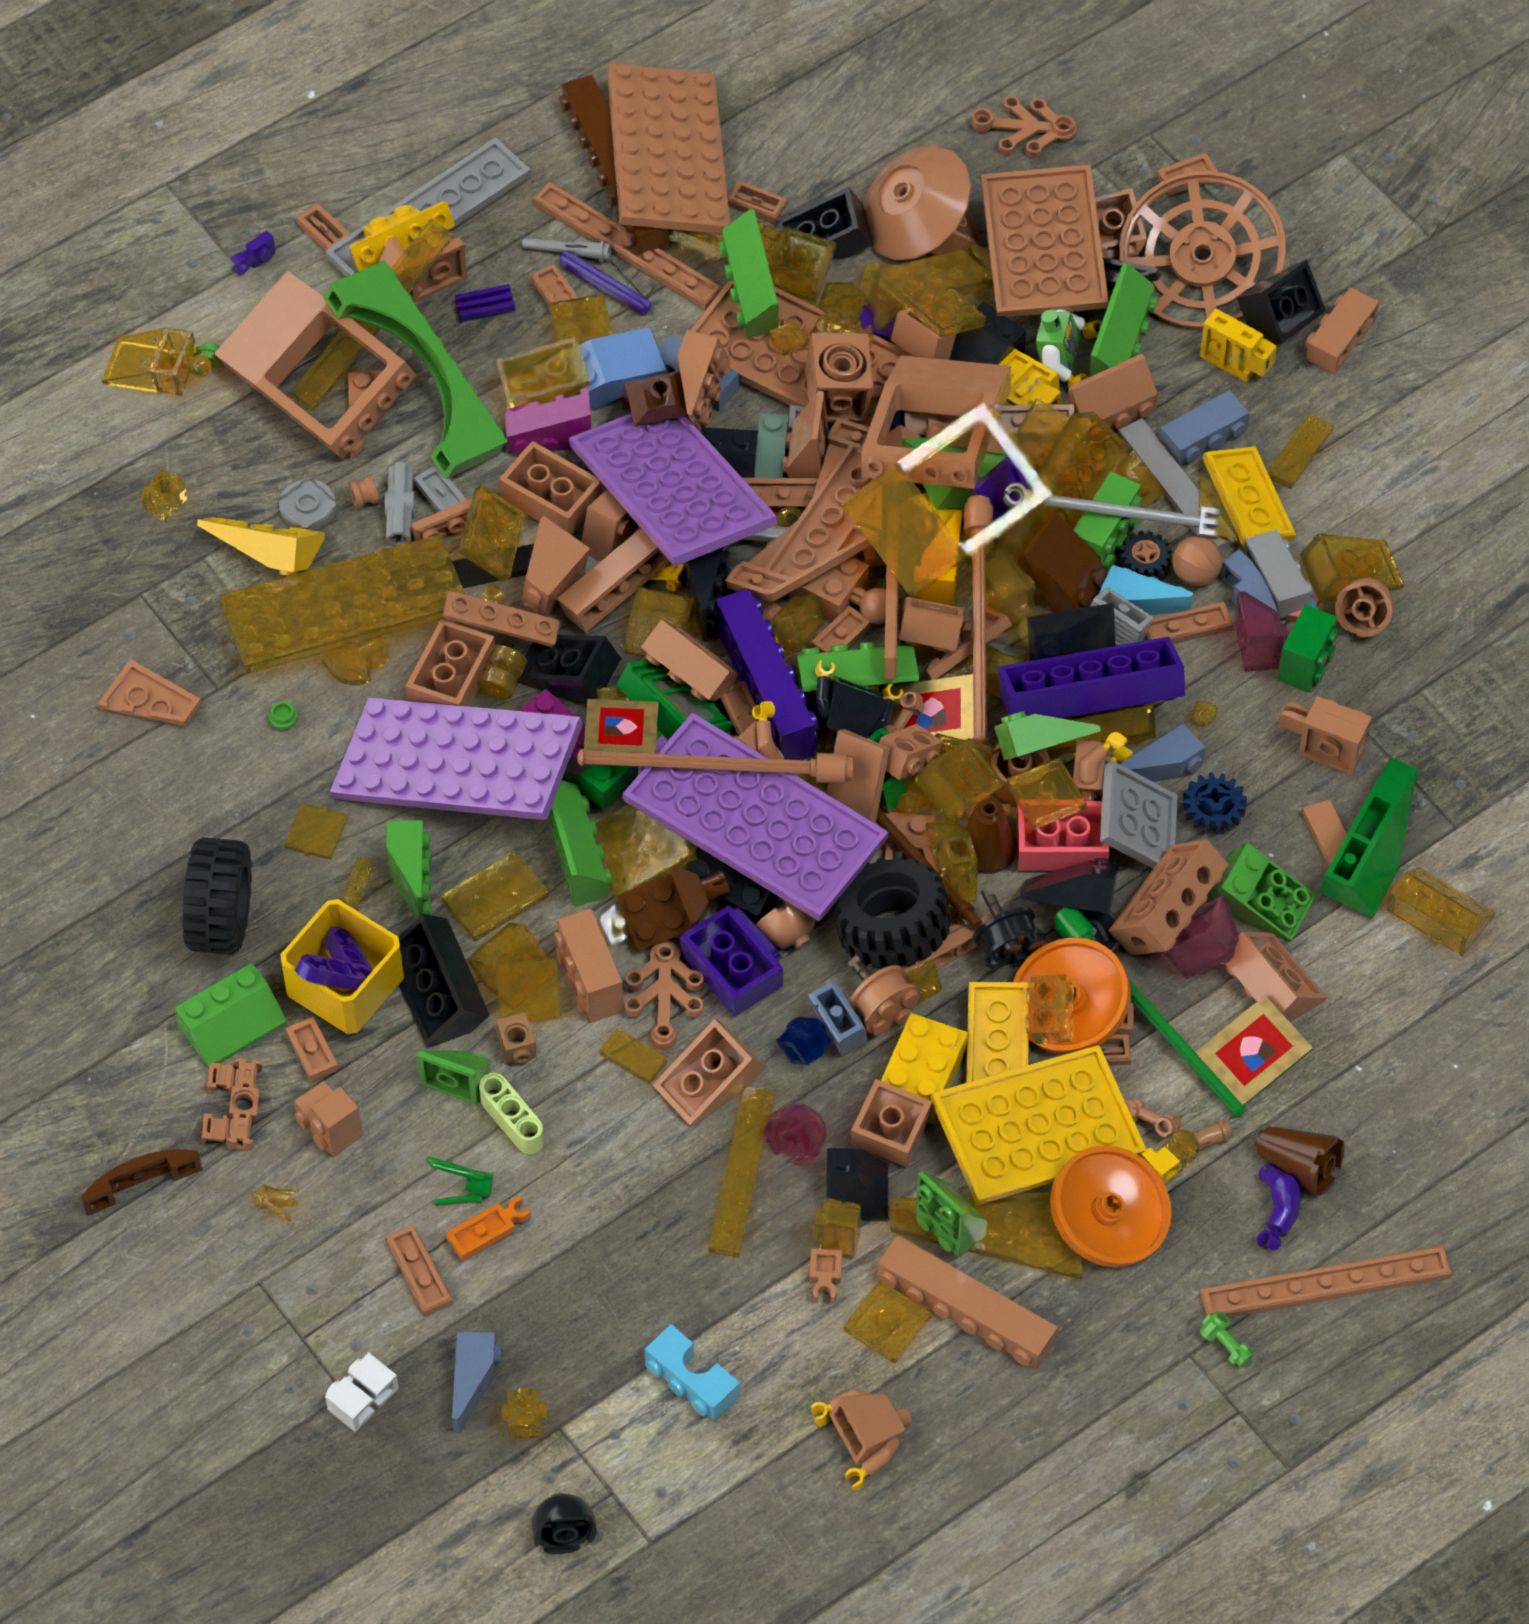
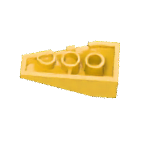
[197,517,325,576]

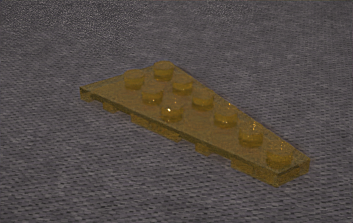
[889,1192,1082,1280]

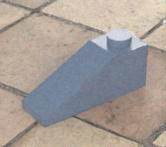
[1120,724,1205,782]
[452,1332,502,1432]

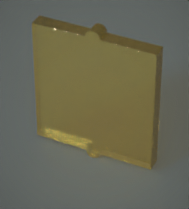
[284,803,348,860]

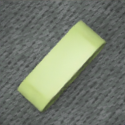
[479,1073,544,1155]

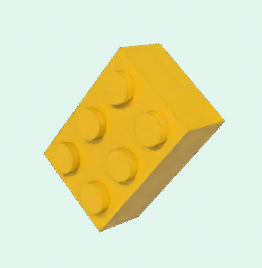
[881,1013,968,1125]

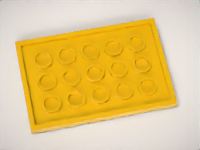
[930,1045,1147,1205]

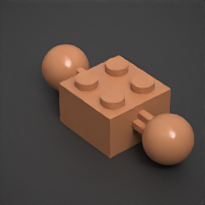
[763,538,886,625]

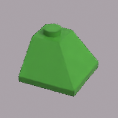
[417,1050,491,1105]

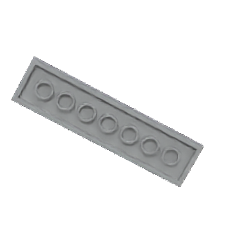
[325,137,531,277]

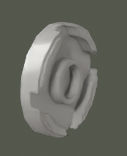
[279,479,336,530]

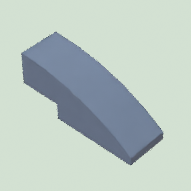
[1221,549,1279,638]

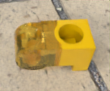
[1141,1130,1198,1184]

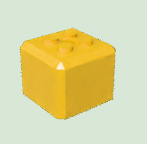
[280,899,404,1034]

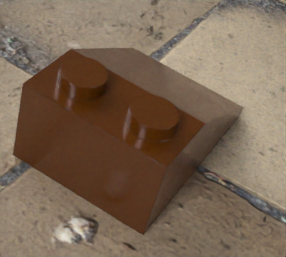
[1023,512,1107,613]

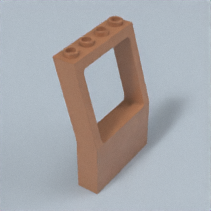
[214,271,417,459]
[861,355,1011,489]

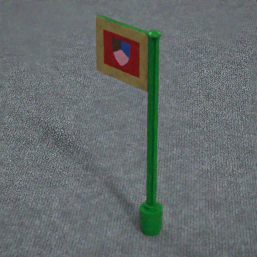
[1053,907,1313,1118]

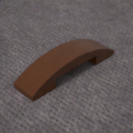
[81,1149,203,1216]

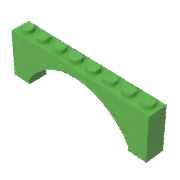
[323,260,508,479]

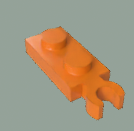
[446,1196,531,1262]

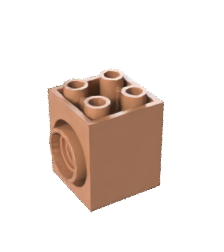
[805,332,873,422]

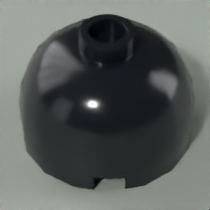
[532,1493,597,1554]

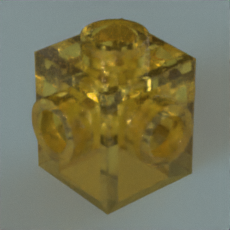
[501,1387,547,1439]

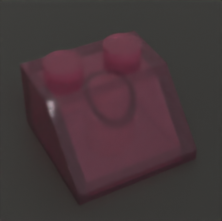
[1235,591,1287,672]
[1164,895,1239,979]

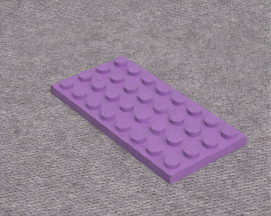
[569,414,777,566]
[330,697,583,820]
[623,713,888,922]

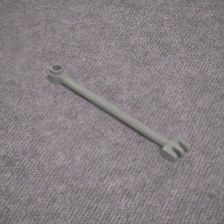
[1003,483,1220,539]

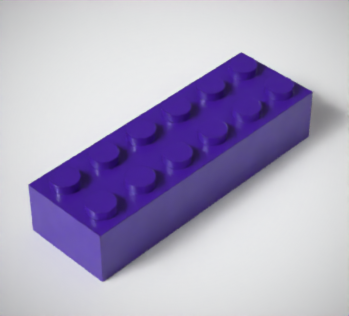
[716,589,818,760]
[998,637,1186,718]

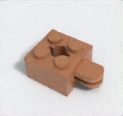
[1278,696,1372,776]

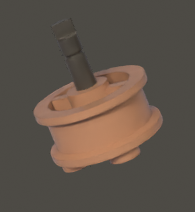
[848,955,921,1036]

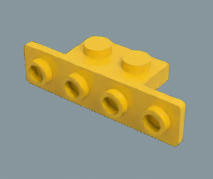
[349,201,455,271]

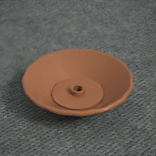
[863,145,971,261]

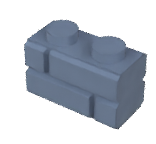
[808,981,868,1056]

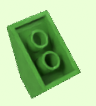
[994,711,1101,761]

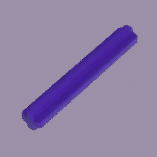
[559,251,652,315]

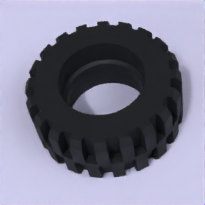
[182,837,252,955]
[832,857,951,969]

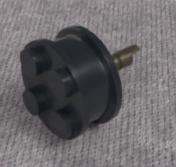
[973,889,1046,970]

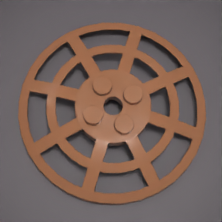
[1119,171,1286,329]

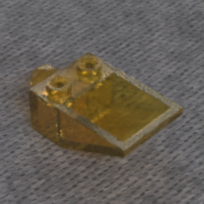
[102,328,212,396]

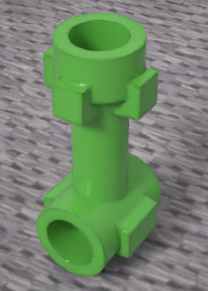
[1200,1311,1254,1368]

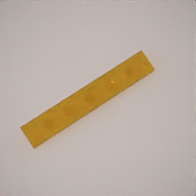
[708,1086,774,1258]

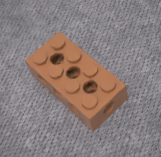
[1108,839,1229,956]

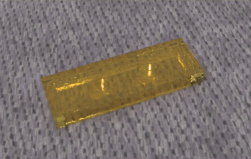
[1267,414,1334,489]

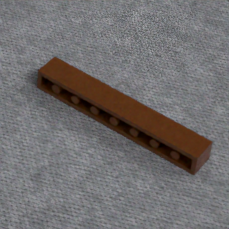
[559,75,670,254]

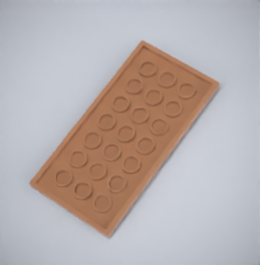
[607,63,730,234]
[690,281,914,427]

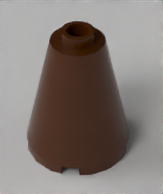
[957,799,1017,874]
[1255,1126,1345,1195]

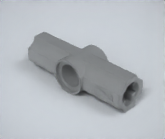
[385,462,415,547]

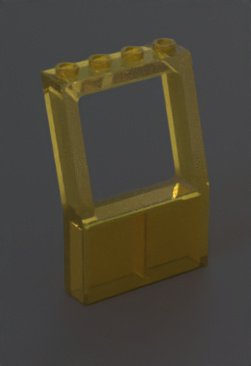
[842,402,1054,598]

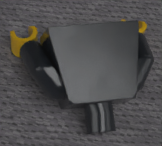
[815,660,903,747]

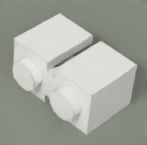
[325,1353,399,1432]

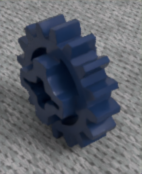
[1182,772,1247,834]

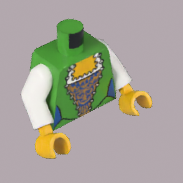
[1036,309,1102,387]

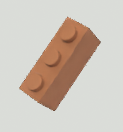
[1305,287,1379,374]

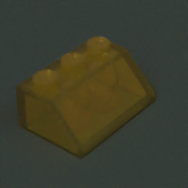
[1387,867,1496,957]

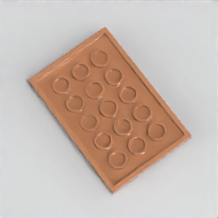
[981,165,1109,317]

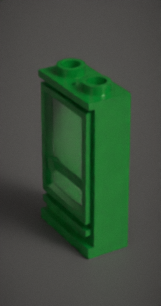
[616,659,733,739]

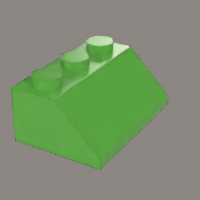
[174,963,287,1068]

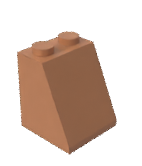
[520,516,590,617]

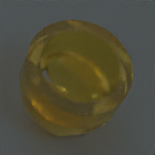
[1193,701,1218,726]

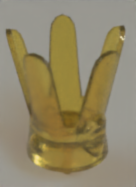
[251,1184,299,1221]

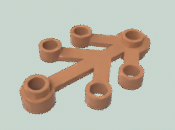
[971,96,1077,159]
[625,942,704,1050]

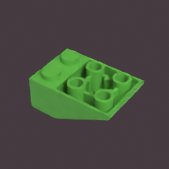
[386,820,432,919]
[1207,842,1316,942]
[916,1171,987,1258]

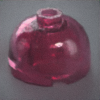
[764,1103,827,1166]

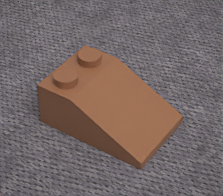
[783,391,829,478]
[653,1019,767,1127]

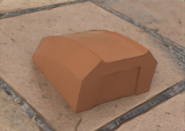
[1095,188,1147,260]

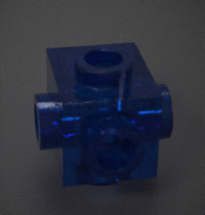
[776,1017,832,1065]

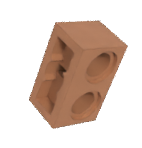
[879,724,943,780]

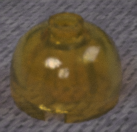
[1113,450,1165,508]

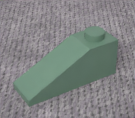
[754,413,788,478]

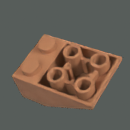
[677,330,730,432]
[899,597,964,652]

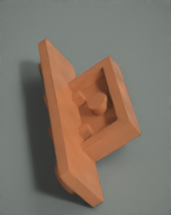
[443,591,559,647]

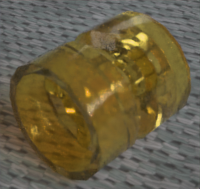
[477,645,528,700]

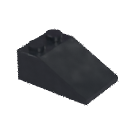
[776,187,873,265]
[1236,260,1326,345]
[949,301,1026,365]
[1027,603,1115,661]
[513,634,622,703]
[1020,858,1119,914]

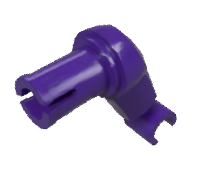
[1256,1163,1300,1251]

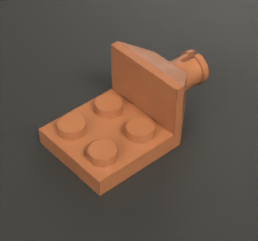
[380,237,467,303]

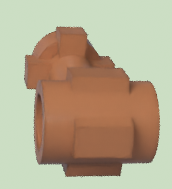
[883,691,925,733]
[1126,1098,1182,1138]

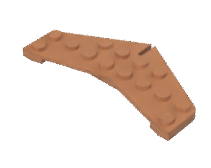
[725,417,884,601]

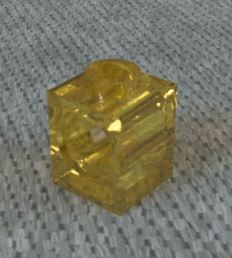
[140,469,187,522]

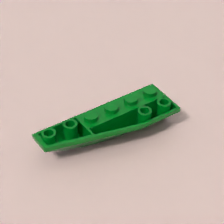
[1319,757,1418,918]

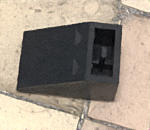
[686,546,731,642]

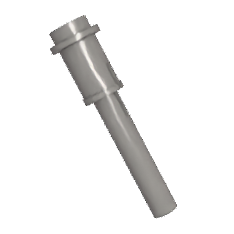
[522,238,611,262]

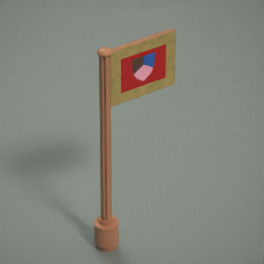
[890,495,993,746]
[577,699,853,784]

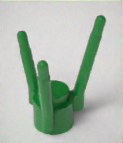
[426,1157,493,1205]

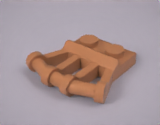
[869,810,938,872]

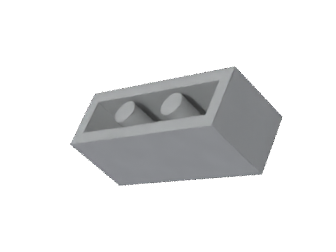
[1244,529,1313,619]

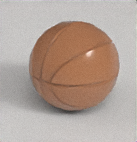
[1172,536,1223,586]

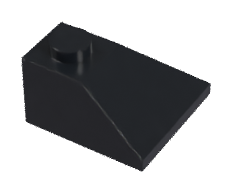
[826,1148,888,1221]

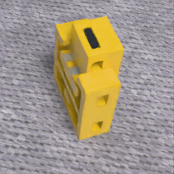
[1200,308,1277,383]
[998,349,1062,405]

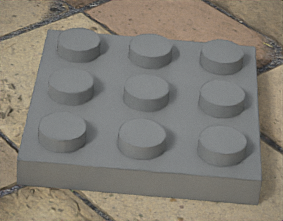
[1100,761,1177,869]

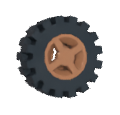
[1119,531,1172,581]

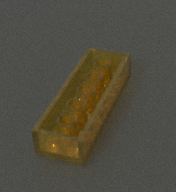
[993,411,1129,584]

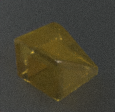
[906,960,942,1005]

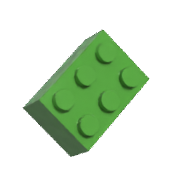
[1074,471,1143,571]

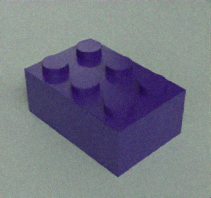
[680,905,783,1017]

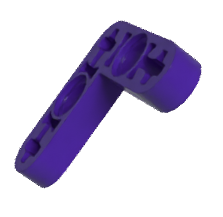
[295,927,373,991]

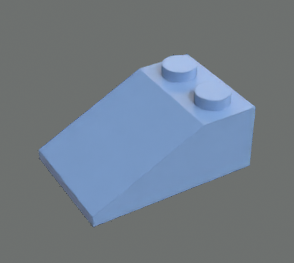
[566,327,668,411]

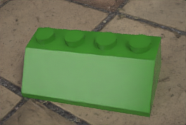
[718,209,779,338]
[1090,263,1158,377]
[795,639,919,692]
[547,780,612,906]

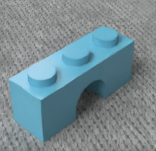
[645,1324,740,1421]

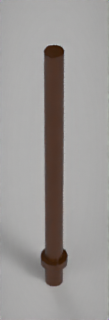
[876,808,982,929]

